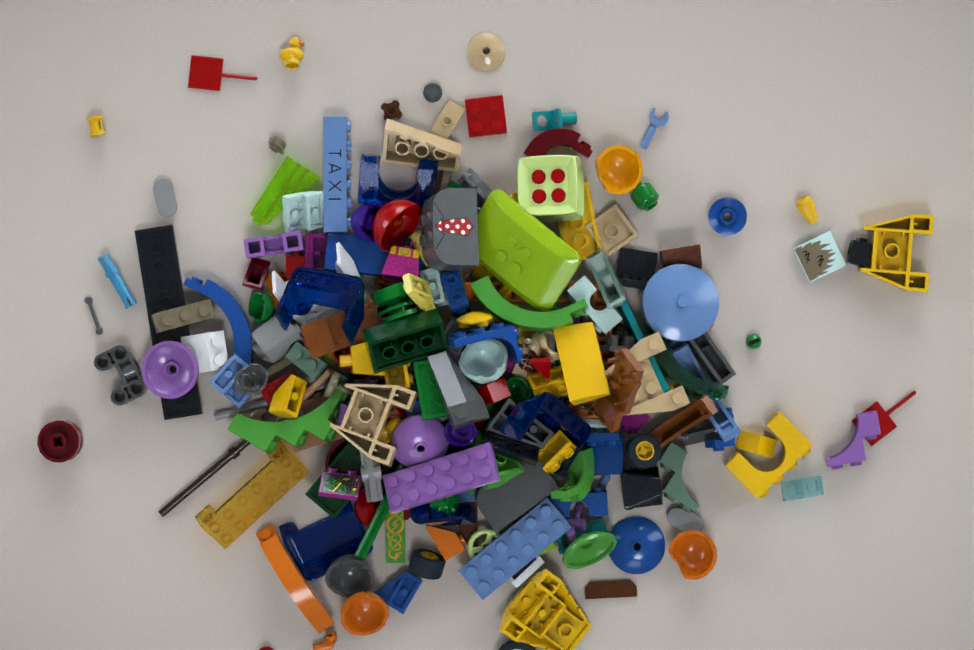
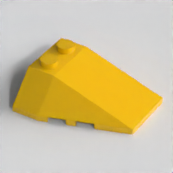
[499,569,592,650]

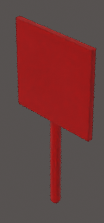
[188,55,258,91]
[852,391,916,447]

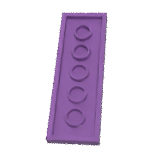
[383,442,501,514]

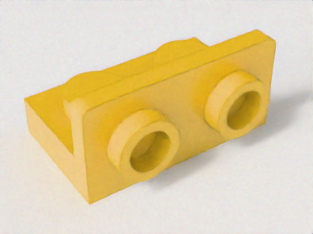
[527,366,568,404]

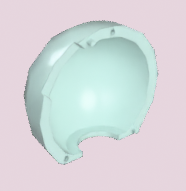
[458,338,508,384]

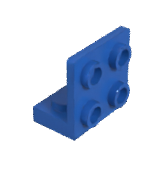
[581,433,624,476]

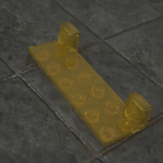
[195,439,309,549]

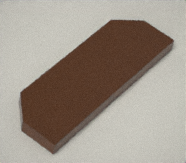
[585,579,637,599]

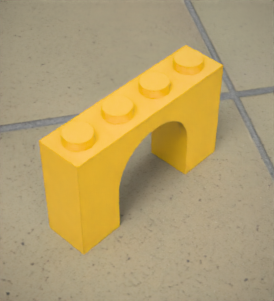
[724,411,812,499]

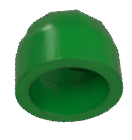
[746,334,762,349]

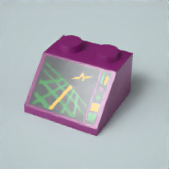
[318,467,362,501]

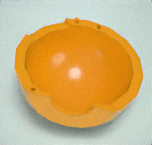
[595,145,643,195]

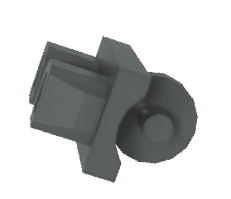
[600,335,635,363]

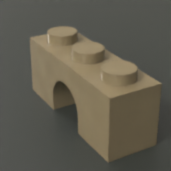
[151,299,215,334]

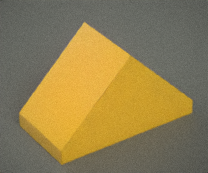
[735,429,777,458]

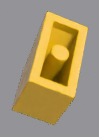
[268,375,307,419]

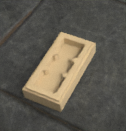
[429,100,465,139]

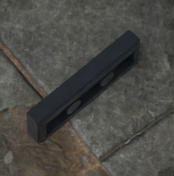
[481,430,539,466]

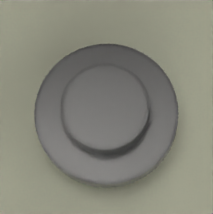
[423,83,442,103]

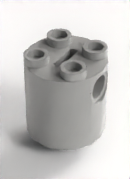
[251,309,304,364]

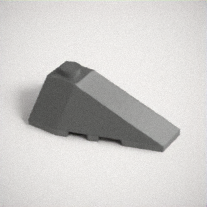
[427,351,490,430]

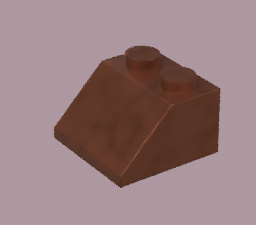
[659,244,702,269]

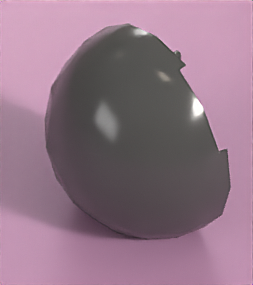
[325,554,375,598]

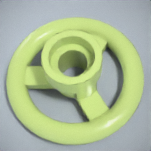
[467,528,500,559]

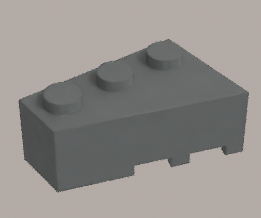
[481,398,554,449]

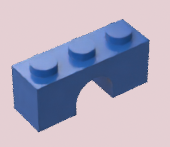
[549,488,608,517]

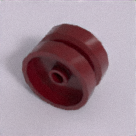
[37,420,84,463]

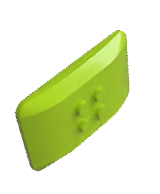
[478,189,581,312]

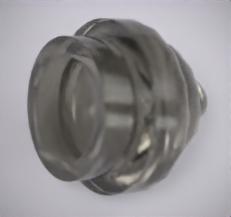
[612,323,631,342]

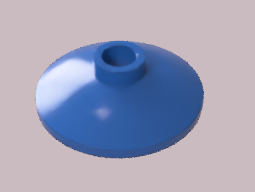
[708,197,747,236]

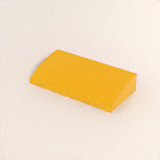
[553,322,611,406]

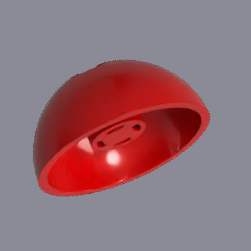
[372,199,421,251]

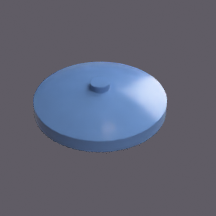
[641,264,719,342]

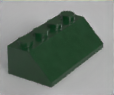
[362,308,449,374]

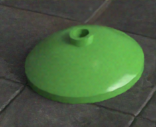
[562,531,617,569]

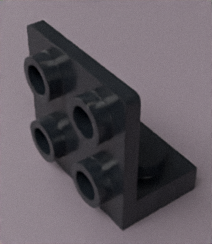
[616,248,658,290]

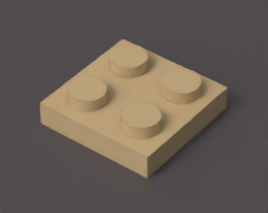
[585,204,638,257]

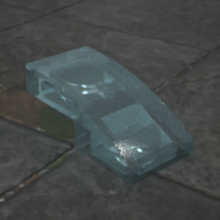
[780,476,824,501]

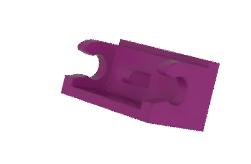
[305,234,328,273]

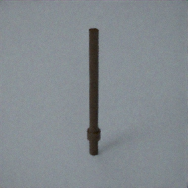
[159,440,250,517]

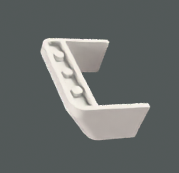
[272,242,366,326]

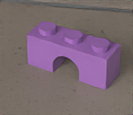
[243,231,305,259]

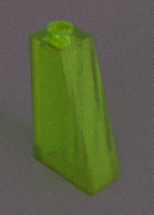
[250,156,320,226]

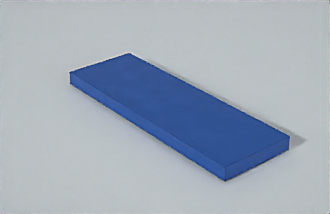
[324,233,431,278]

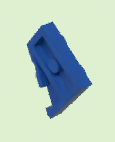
[373,571,423,614]

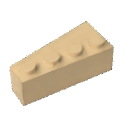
[382,118,462,172]

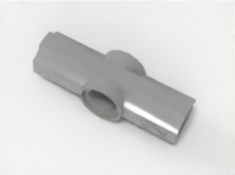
[360,451,384,503]

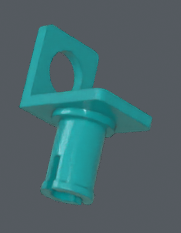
[532,109,577,131]

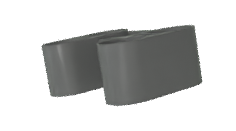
[94,345,148,406]

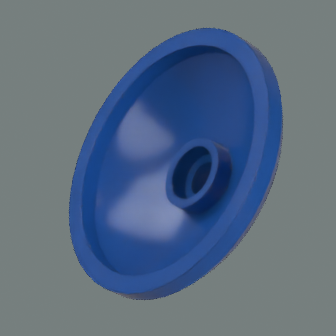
[609,517,665,574]

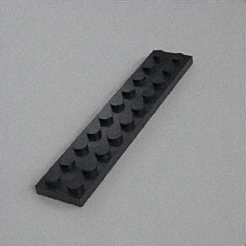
[135,225,203,420]

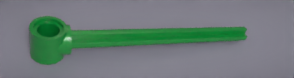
[355,445,421,559]

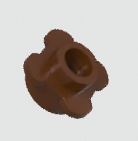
[381,100,402,121]

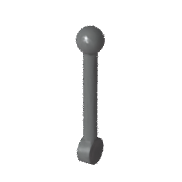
[85,297,103,335]

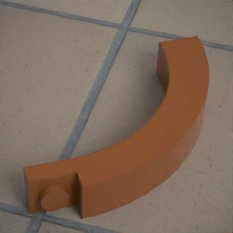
[624,395,718,469]

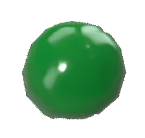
[249,292,274,323]
[506,377,532,406]

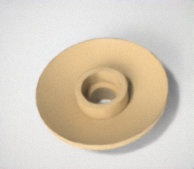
[467,33,505,71]

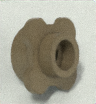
[268,136,286,154]

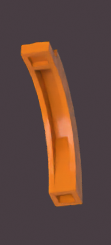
[256,524,335,634]

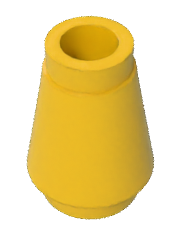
[795,195,819,225]

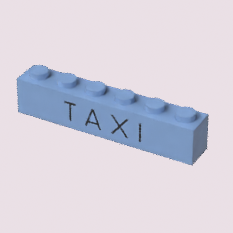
[323,117,352,233]

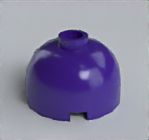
[351,203,382,242]

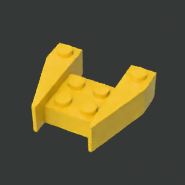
[859,214,934,293]

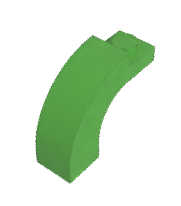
[551,447,595,502]

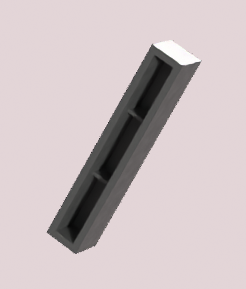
[686,332,736,387]

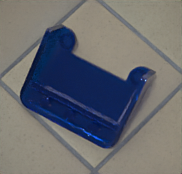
[279,500,373,581]

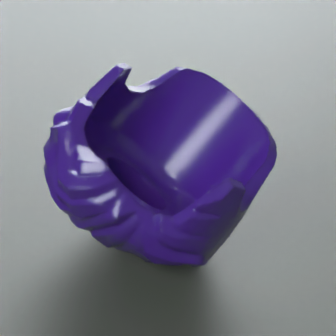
[444,421,479,447]

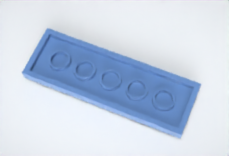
[458,497,572,600]

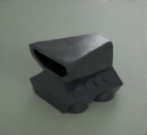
[620,467,663,510]

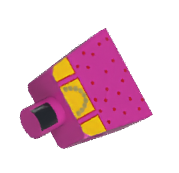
[382,238,419,283]

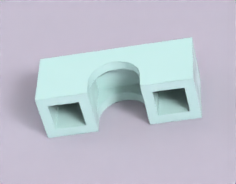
[567,275,623,334]

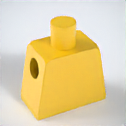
[339,343,385,376]

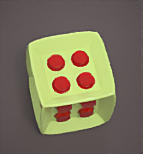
[517,155,584,222]

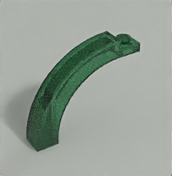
[644,318,729,400]

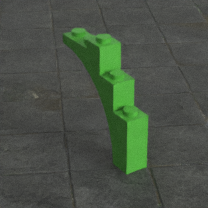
[228,383,351,455]

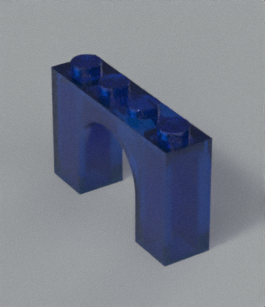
[358,154,439,209]

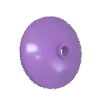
[141,341,199,399]
[391,414,449,468]

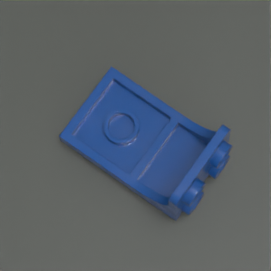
[446,322,524,364]

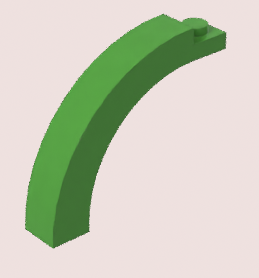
[470,276,588,332]

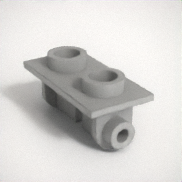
[457,168,492,206]

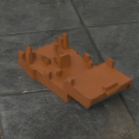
[300,300,381,359]
[594,348,644,433]

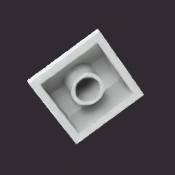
[180,330,228,373]

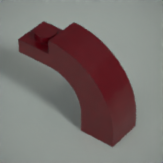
[523,128,593,159]

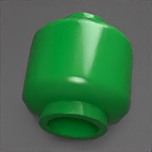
[630,182,659,211]

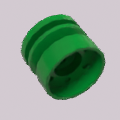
[372,282,421,324]

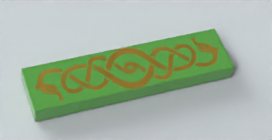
[386,510,406,563]

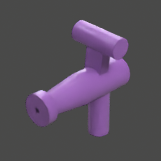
[566,504,587,543]

